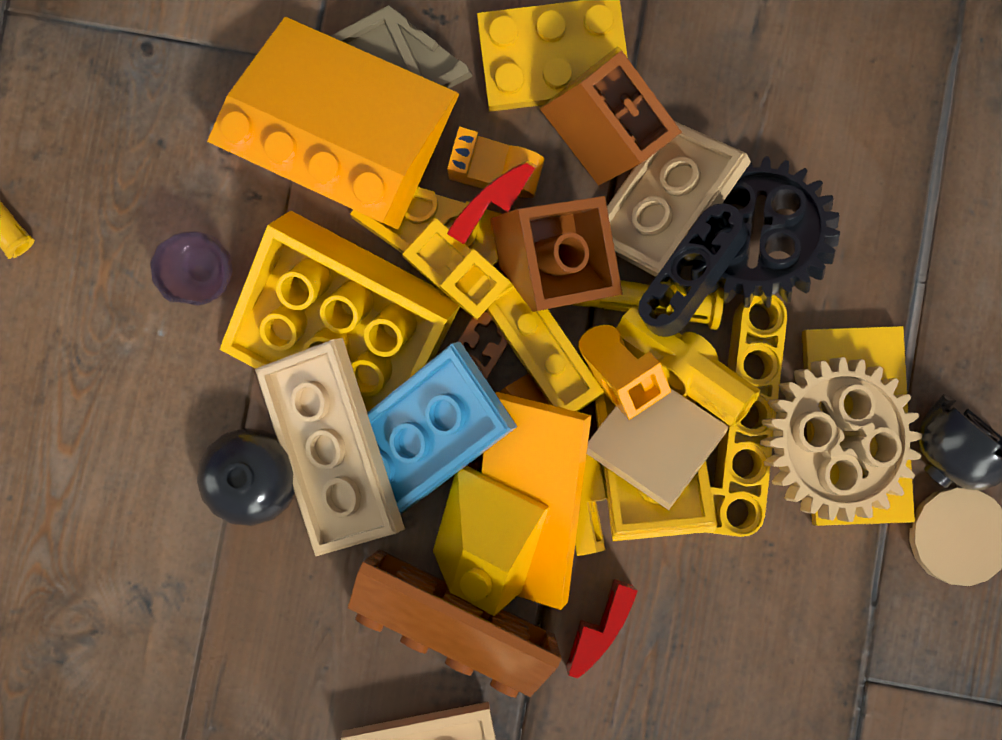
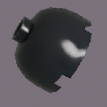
[918,394,1002,490]
[197,428,295,526]

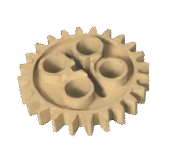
[760,357,922,522]

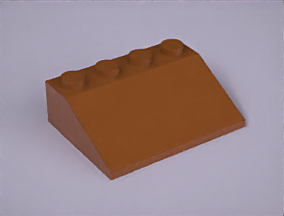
[348,549,562,698]

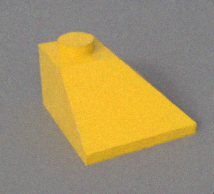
[433,465,549,616]

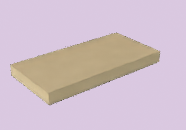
[255,338,405,556]

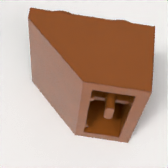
[540,46,682,186]

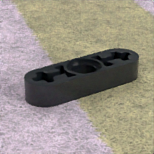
[638,203,748,337]

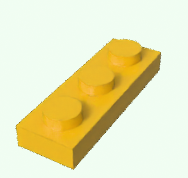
[486,278,604,412]

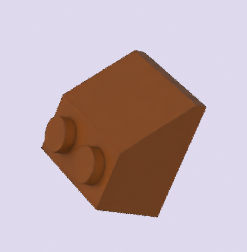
[491,196,623,312]

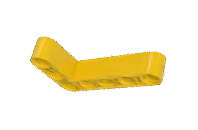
[706,295,787,537]

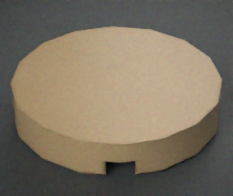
[909,487,1002,586]

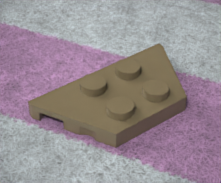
[331,5,473,88]

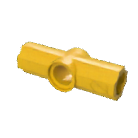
[616,306,760,427]

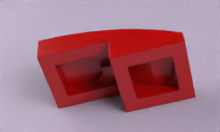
[447,161,536,244]
[566,579,638,679]

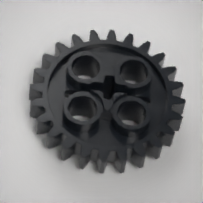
[684,156,840,308]

